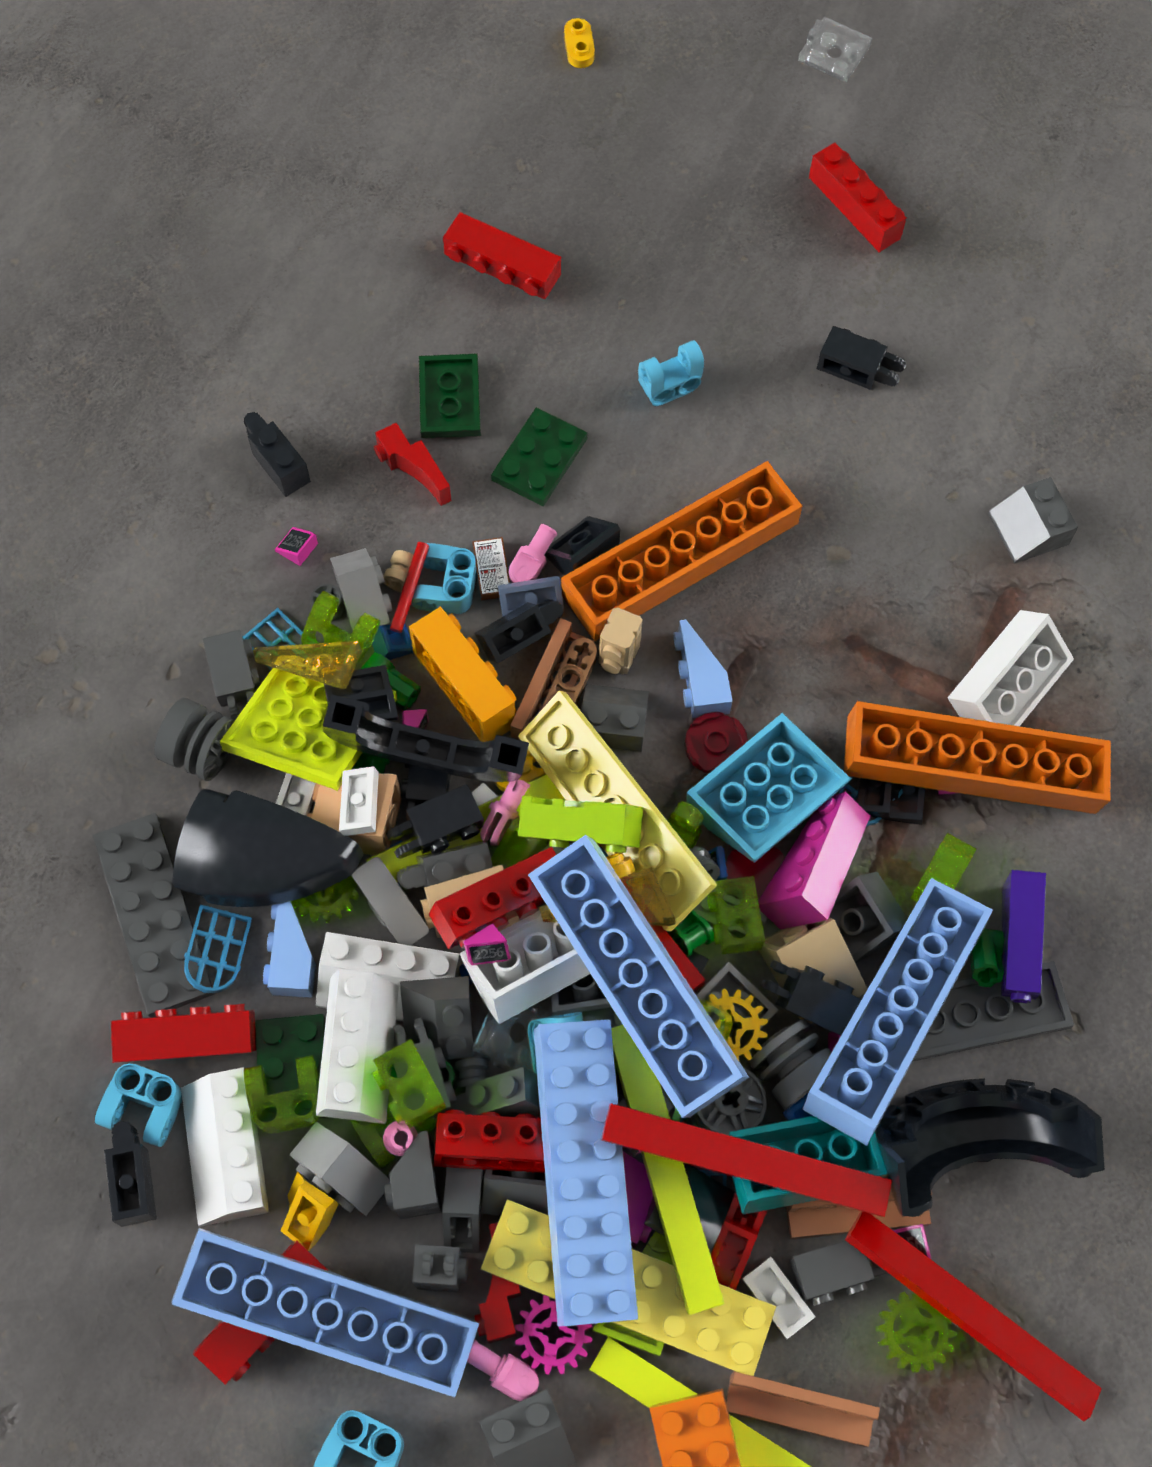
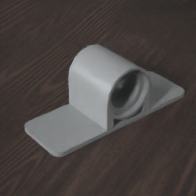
[352,857,429,946]

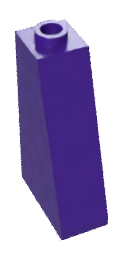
[1001,870,1046,1004]

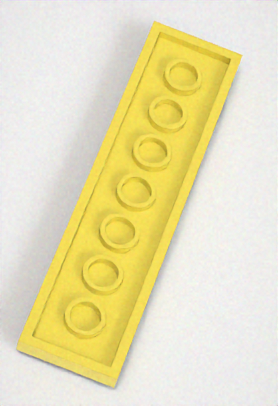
[518,691,717,931]
[480,1199,776,1376]

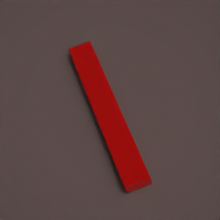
[601,1103,892,1217]
[845,1211,1102,1422]

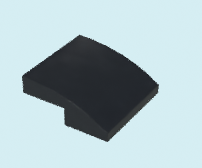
[322,665,398,721]
[857,778,926,825]
[644,1163,734,1252]

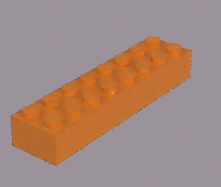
[561,461,803,641]
[844,701,1111,814]

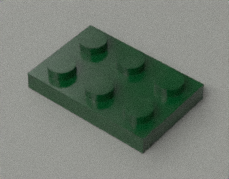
[419,354,481,438]
[491,407,588,507]
[255,1014,330,1124]

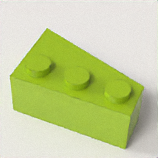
[518,796,643,853]

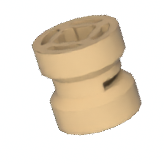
[383,550,413,592]

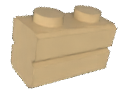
[599,607,643,675]

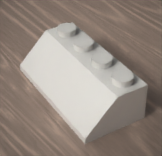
[948,610,1074,726]
[460,906,591,1024]
[316,932,461,1021]
[316,968,399,1124]
[181,1067,269,1227]

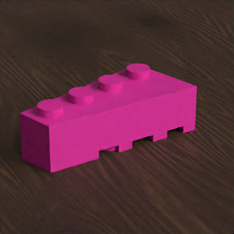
[755,792,870,930]

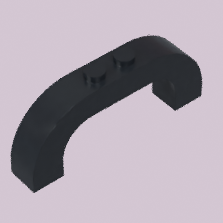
[323,694,529,782]

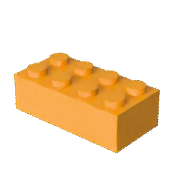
[409,606,517,742]

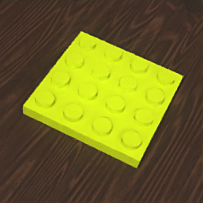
[220,654,397,791]

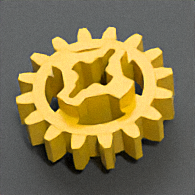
[701,989,768,1061]

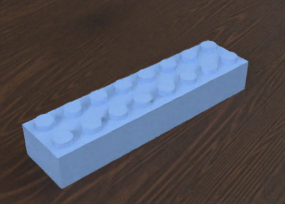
[528,835,749,1118]
[803,878,993,1146]
[534,1019,638,1326]
[172,1228,479,1397]

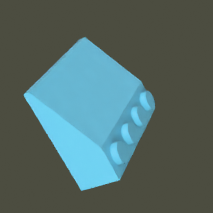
[686,713,851,863]

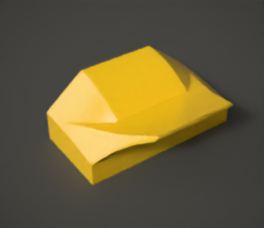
[281,1171,338,1251]

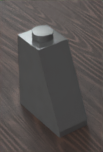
[442,1167,484,1253]

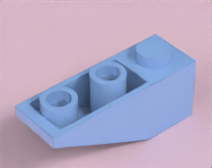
[673,619,732,718]
[263,901,316,998]

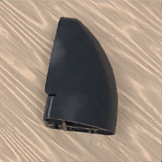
[173,789,364,907]

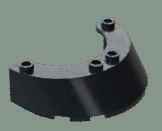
[876,1079,1105,1217]

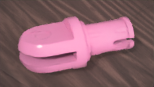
[508,524,557,583]
[480,779,530,846]
[383,1120,418,1156]
[467,1340,539,1401]

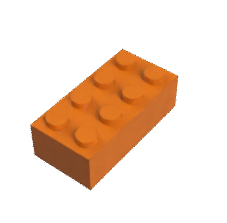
[649,1388,742,1467]

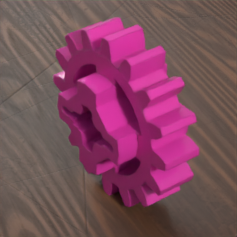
[515,1295,593,1376]

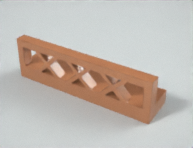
[510,618,595,741]
[786,1190,933,1239]
[726,1372,880,1447]

